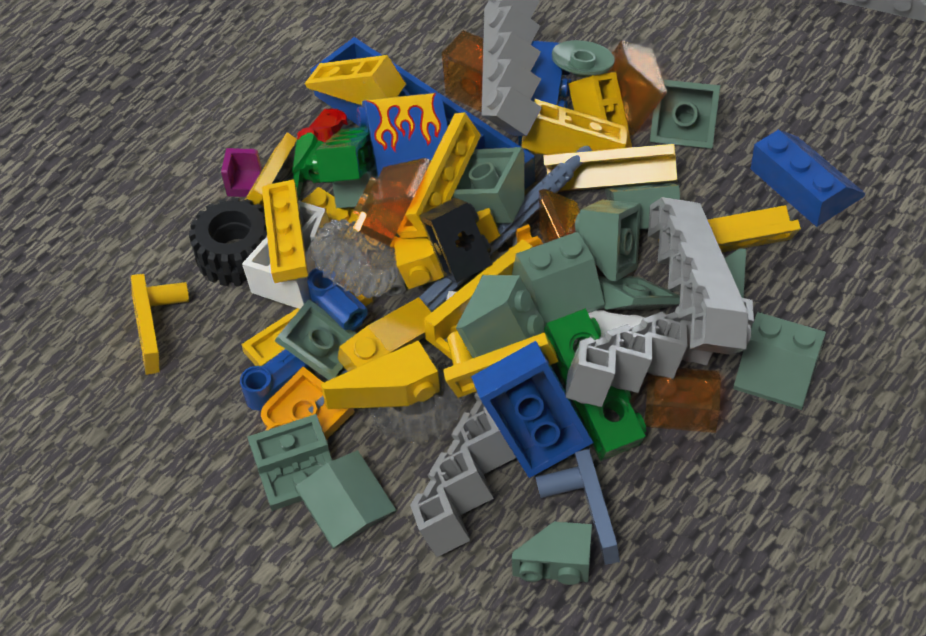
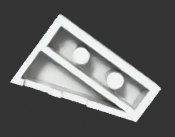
[242,201,333,309]

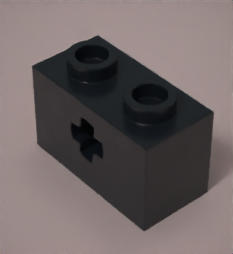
[419,198,492,283]

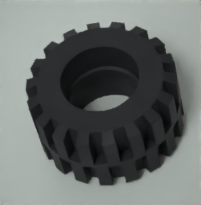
[189,198,267,286]

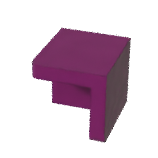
[221,148,262,197]

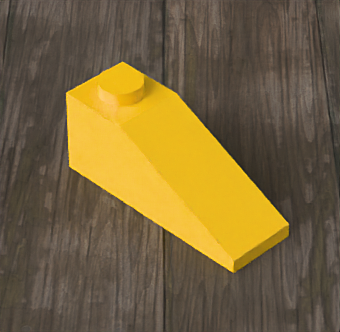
[304,55,406,105]
[568,72,632,148]
[521,99,627,155]
[394,208,500,289]
[338,297,431,372]
[321,340,440,409]

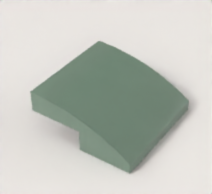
[247,414,332,511]

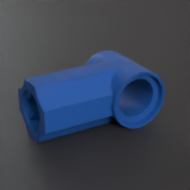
[307,266,368,331]
[240,349,309,411]

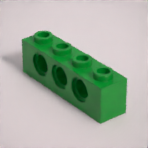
[312,127,375,183]
[543,308,646,461]

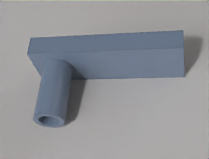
[535,449,620,565]

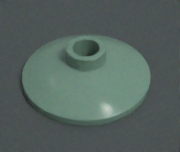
[551,40,615,77]

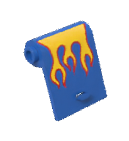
[357,92,448,188]

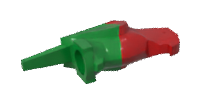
[292,109,348,201]

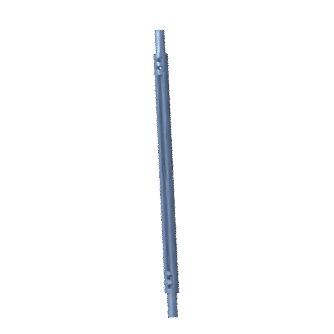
[308,146,592,413]

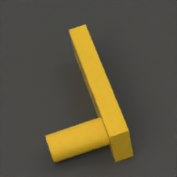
[245,132,297,208]
[130,274,189,375]
[443,331,558,398]

